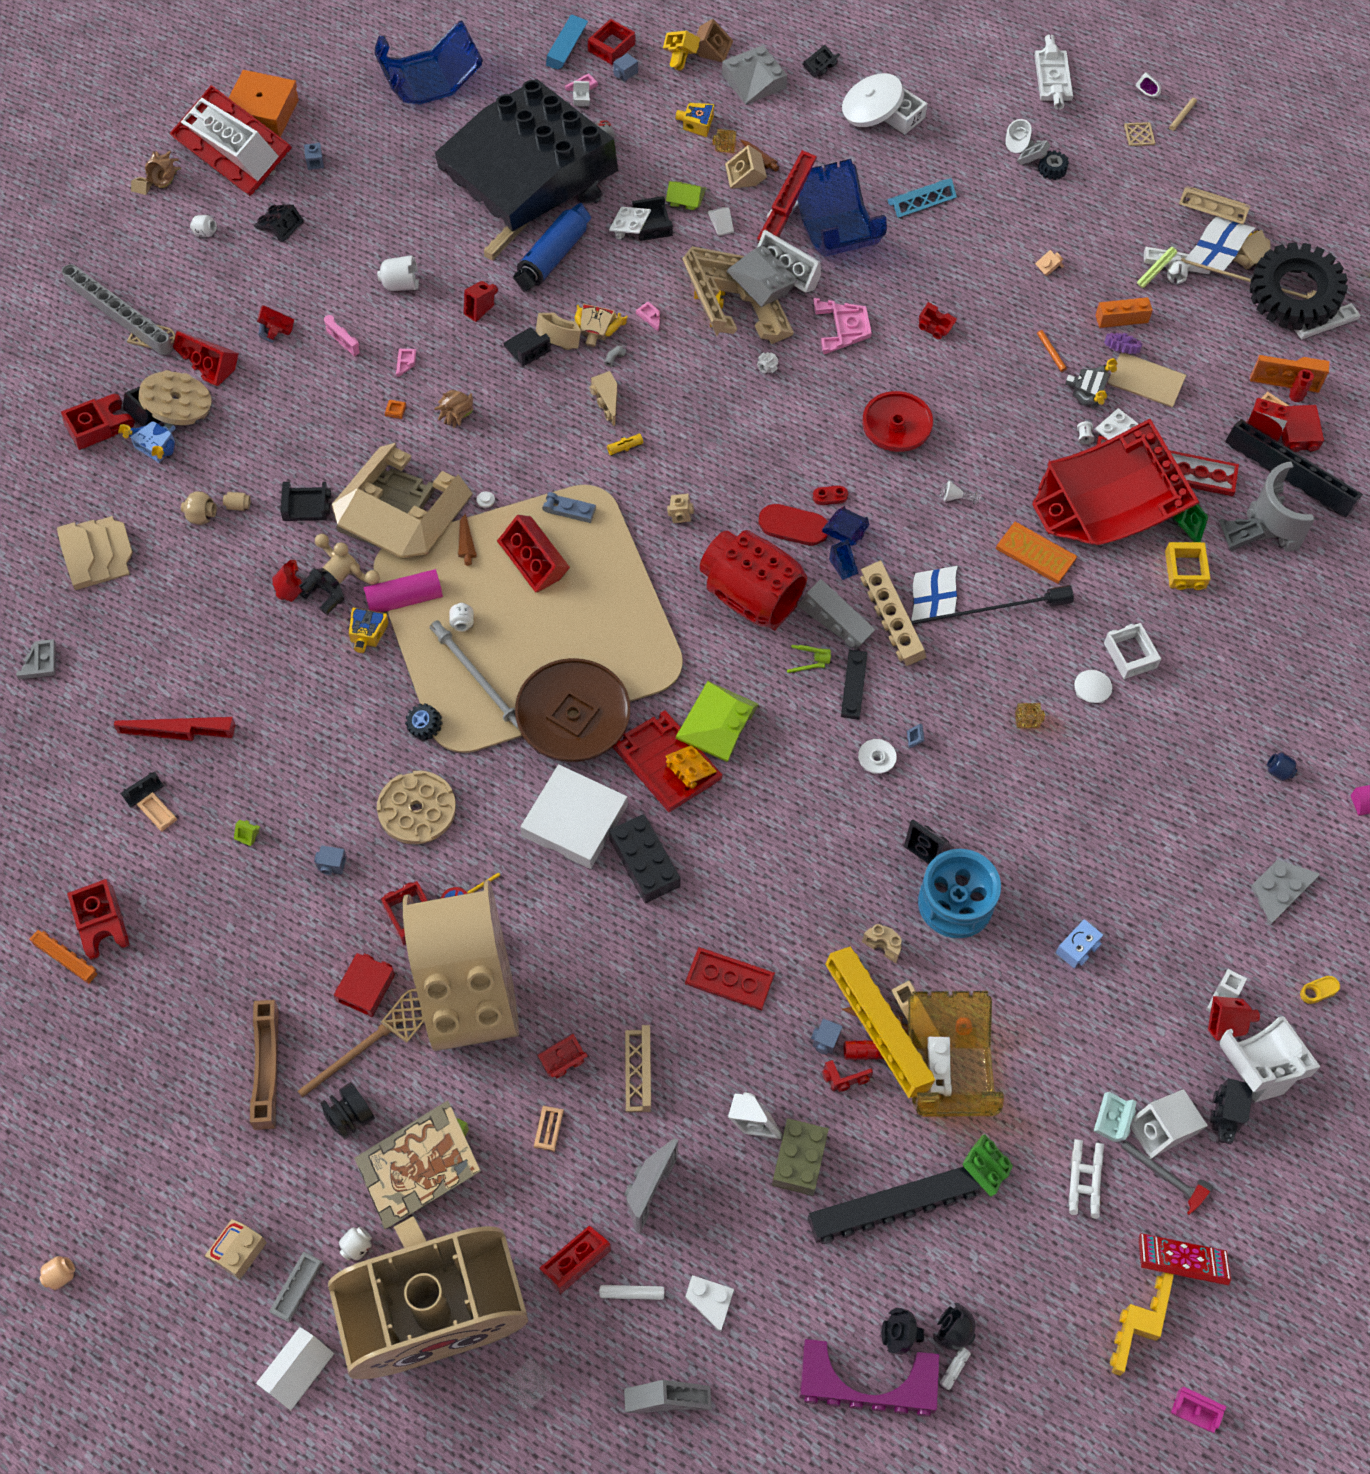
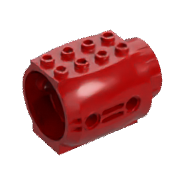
[699,530,807,631]

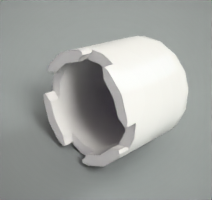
[377,256,419,291]

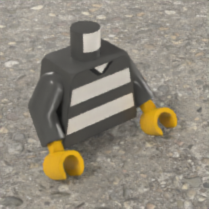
[1065,358,1118,408]

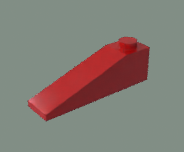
[173,331,239,386]

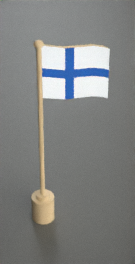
[1181,217,1317,300]

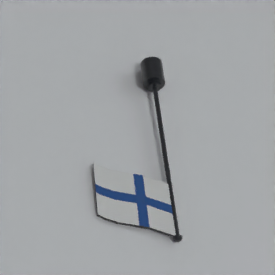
[910,566,1074,625]

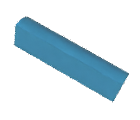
[546,14,588,69]

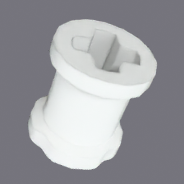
[1077,421,1095,444]

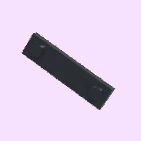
[841,649,868,719]

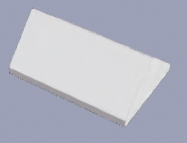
[256,1327,334,1411]

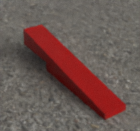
[757,150,817,243]
[113,717,236,741]

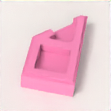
[565,73,598,91]
[636,302,660,331]
[396,349,416,377]

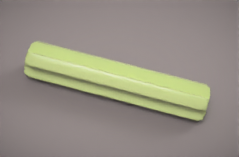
[1137,247,1178,288]

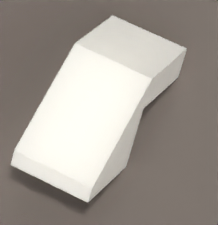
[1206,969,1247,1012]

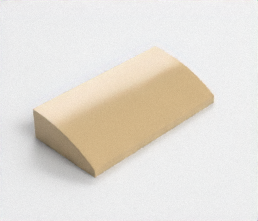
[1107,352,1186,408]

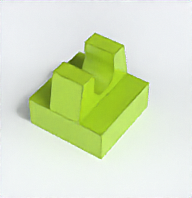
[234,820,260,846]

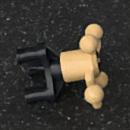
[299,534,380,616]

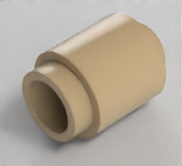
[223,492,251,511]

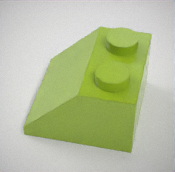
[666,181,706,210]

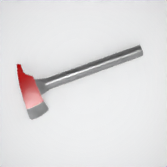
[1121,1141,1213,1215]

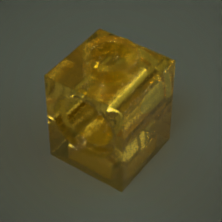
[712,129,737,153]
[1015,703,1045,728]

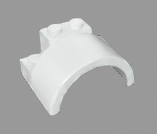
[1220,1016,1320,1102]

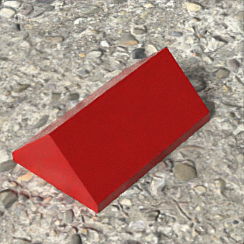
[539,1226,611,1295]

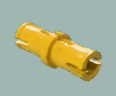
[607,433,644,456]

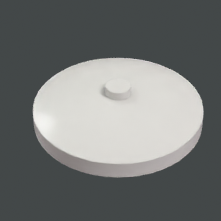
[842,73,904,127]

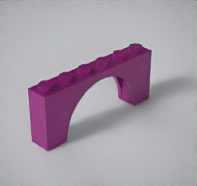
[799,1339,939,1417]

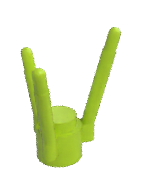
[787,645,831,673]

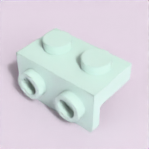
[1094,1092,1137,1142]

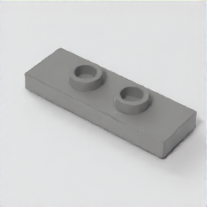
[269,1251,323,1323]

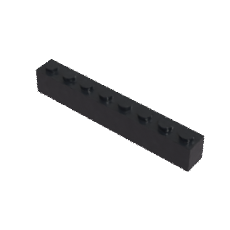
[1225,419,1363,517]
[808,1166,981,1244]

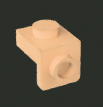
[1035,250,1064,276]

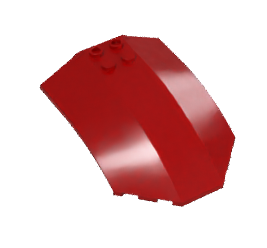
[1032,418,1200,545]

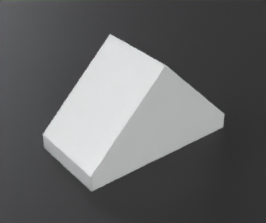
[707,207,734,236]

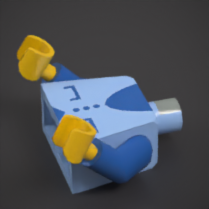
[118,422,176,463]

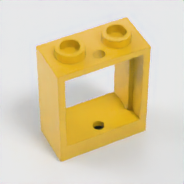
[1165,542,1210,590]

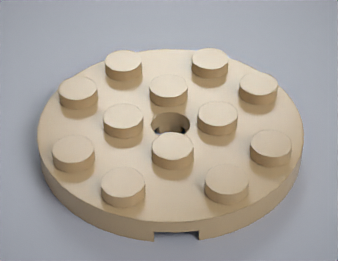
[139,370,211,425]
[377,771,456,844]

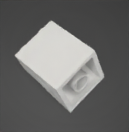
[1130,1089,1208,1159]

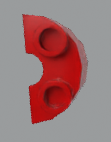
[918,302,957,339]
[272,560,302,602]

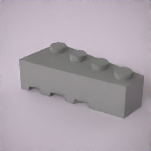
[798,579,875,650]

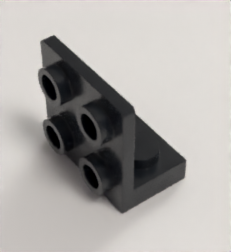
[254,204,304,242]
[504,327,551,367]

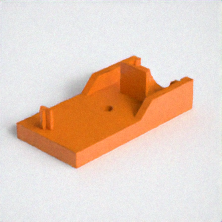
[1250,355,1330,393]

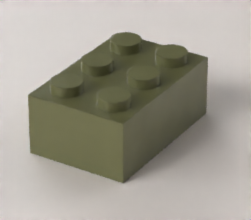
[772,1118,829,1196]

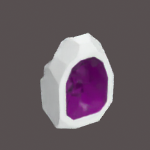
[1135,72,1161,98]

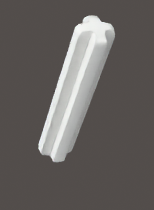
[599,1285,664,1300]

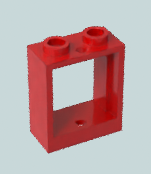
[587,19,635,65]
[381,881,428,945]

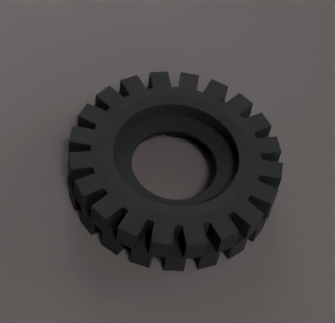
[1250,242,1348,330]

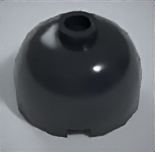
[933,1303,976,1350]

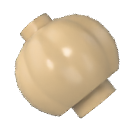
[181,491,217,525]

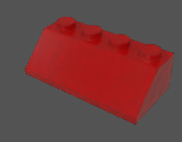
[497,515,570,593]

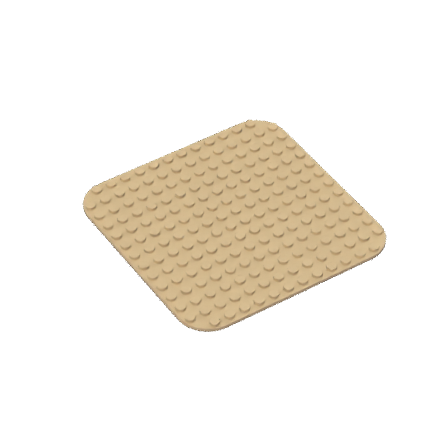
[374,485,683,753]

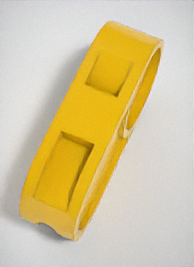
[1300,976,1340,1004]

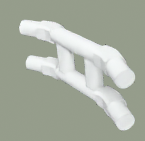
[1069,1139,1104,1219]

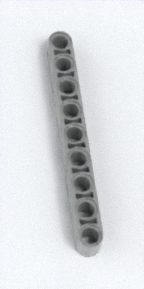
[62,264,173,355]

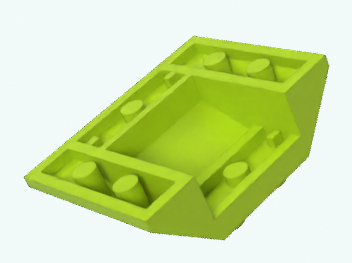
[675,681,759,762]

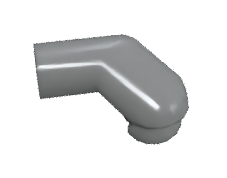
[604,346,626,367]

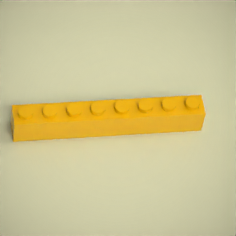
[825,946,935,1098]

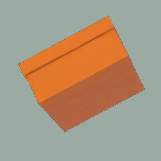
[229,70,299,137]

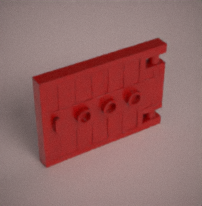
[613,710,723,812]

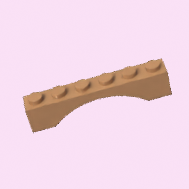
[250,1000,279,1130]

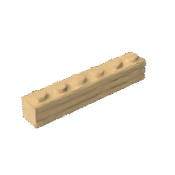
[484,223,528,261]

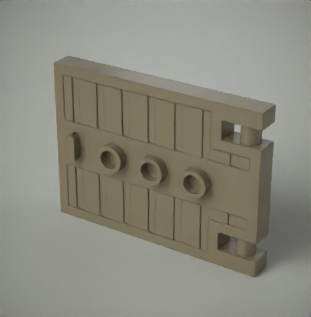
[336,468,435,547]

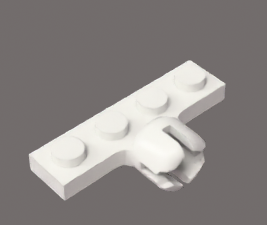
[1144,247,1210,284]

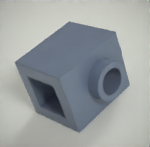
[613,53,638,82]
[304,143,324,170]
[314,845,347,875]
[811,1019,842,1054]

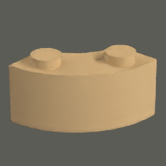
[536,313,581,350]

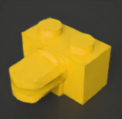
[663,31,700,71]

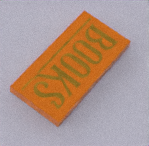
[996,521,1077,584]

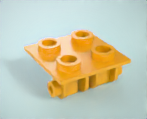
[665,745,717,789]

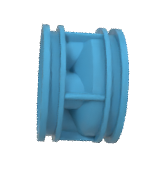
[918,849,1001,938]

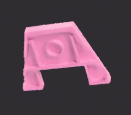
[813,298,872,354]

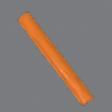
[1037,330,1067,372]

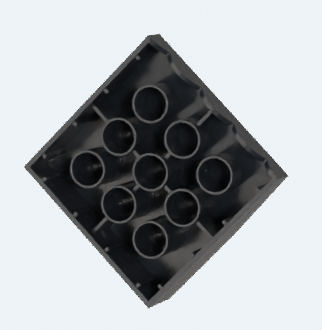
[435,79,618,232]

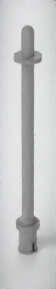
[430,620,518,729]

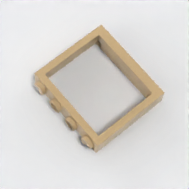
[1179,186,1251,224]

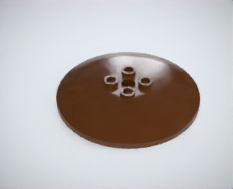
[515,658,630,762]

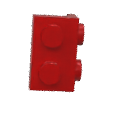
[537,1033,588,1079]

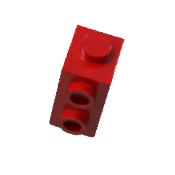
[822,1060,873,1092]

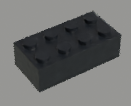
[609,814,681,904]

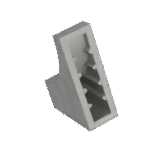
[624,1380,712,1414]

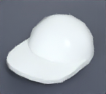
[1006,119,1032,153]

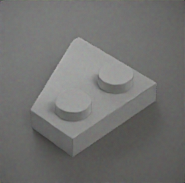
[1017,140,1051,165]
[16,639,56,679]

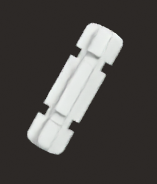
[940,1348,971,1390]

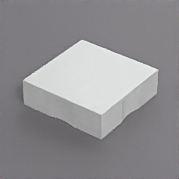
[520,764,628,869]

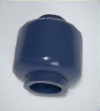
[1267,752,1297,781]

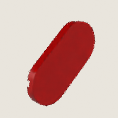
[758,504,829,546]

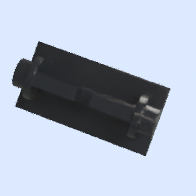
[120,771,164,808]

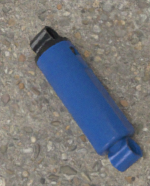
[513,203,591,292]

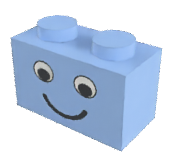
[1056,919,1103,969]

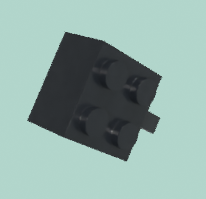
[1210,1078,1253,1145]

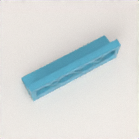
[888,178,957,217]

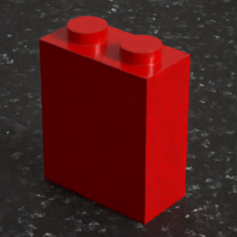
[1281,405,1324,452]
[334,953,395,1017]

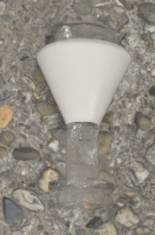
[939,481,981,505]

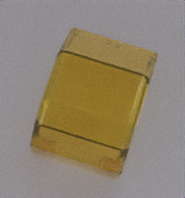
[908,991,1004,1117]

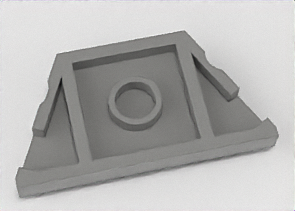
[1251,860,1320,925]

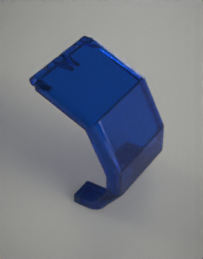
[374,20,483,105]
[797,159,887,257]

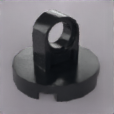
[881,1308,925,1355]

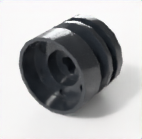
[320,1082,375,1140]

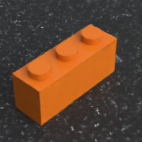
[1095,297,1153,328]

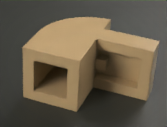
[394,1216,426,1248]

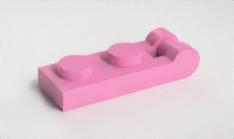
[324,315,360,357]

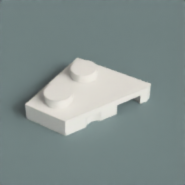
[685,1275,734,1332]

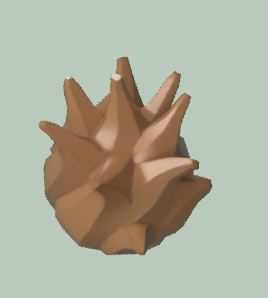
[145,150,181,188]
[434,390,473,428]

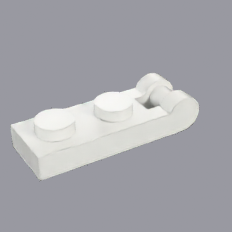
[927,1037,952,1097]

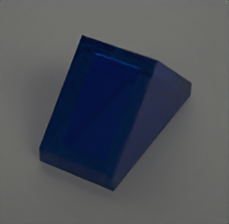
[829,539,859,580]

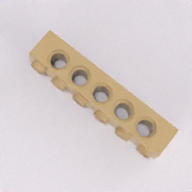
[860,560,927,666]

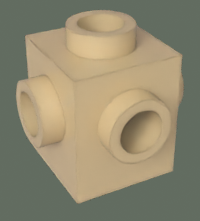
[667,493,694,523]

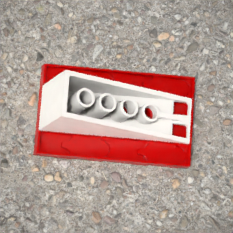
[169,85,292,196]

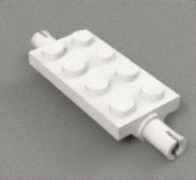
[1034,35,1073,110]

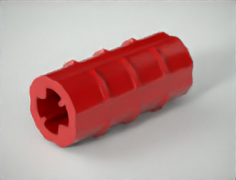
[1289,369,1314,402]
[843,1040,884,1061]

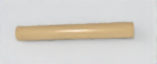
[1169,98,1197,131]

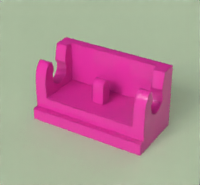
[1171,1386,1226,1433]

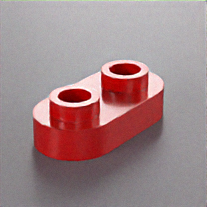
[812,486,848,505]

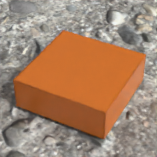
[385,400,407,419]

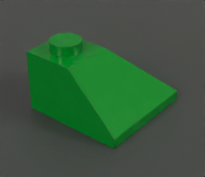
[1172,504,1208,542]

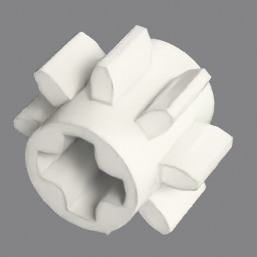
[757,352,778,373]

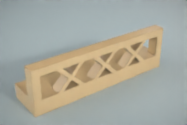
[625,1025,651,1112]

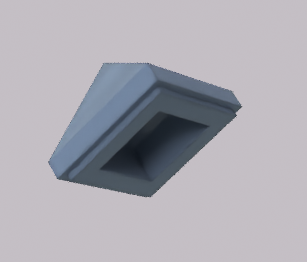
[258,323,274,343]
[907,723,925,748]

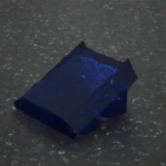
[822,506,870,546]

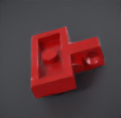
[257,305,295,340]

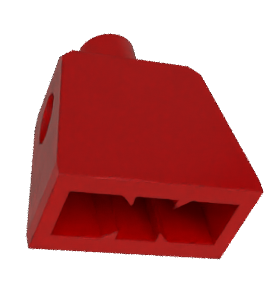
[463,281,498,322]
[1208,996,1260,1041]

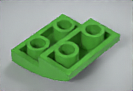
[962,1134,1013,1197]

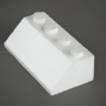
[757,230,821,293]

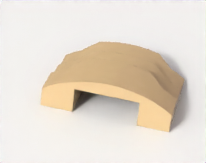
[57,516,133,590]

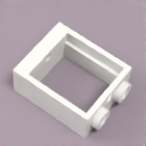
[1104,623,1161,679]

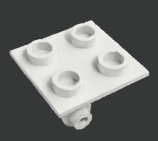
[609,207,651,239]
[1095,408,1138,440]

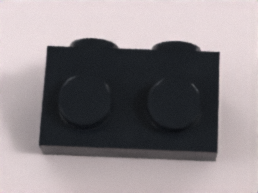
[802,45,840,78]

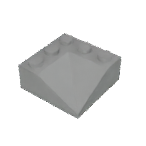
[722,45,787,105]
[727,245,797,307]

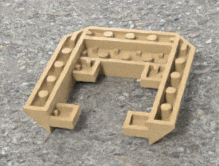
[682,246,794,344]
[332,443,473,558]

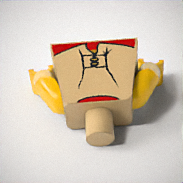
[574,303,628,347]

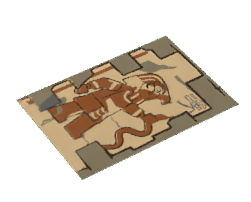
[354,1101,480,1229]

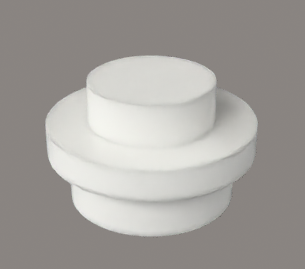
[477,491,495,508]

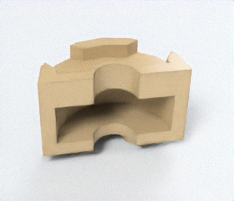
[862,924,902,963]

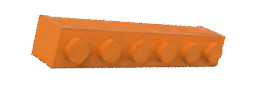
[29,930,98,984]

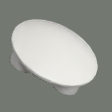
[1074,670,1112,703]

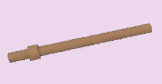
[298,1014,402,1098]

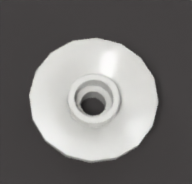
[858,739,896,774]

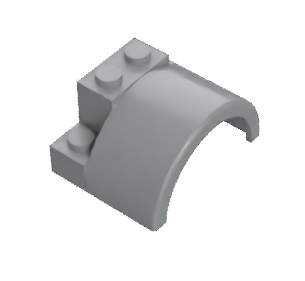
[1247,461,1314,552]

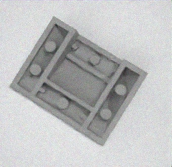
[624,1138,678,1234]

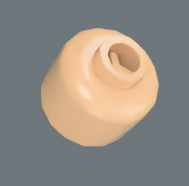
[40,1256,75,1290]

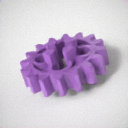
[1104,333,1142,354]

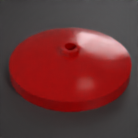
[862,391,933,452]

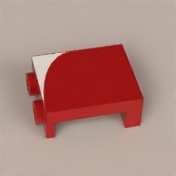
[1246,398,1291,442]

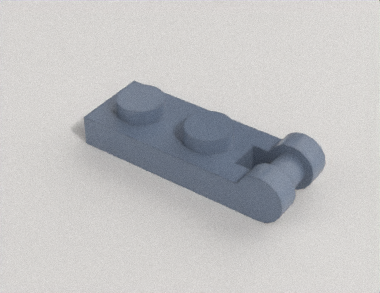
[542,492,596,523]

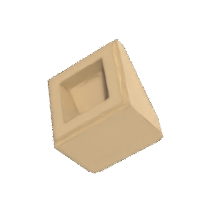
[131,176,153,195]

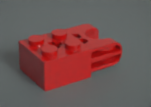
[61,394,135,450]
[67,879,130,960]

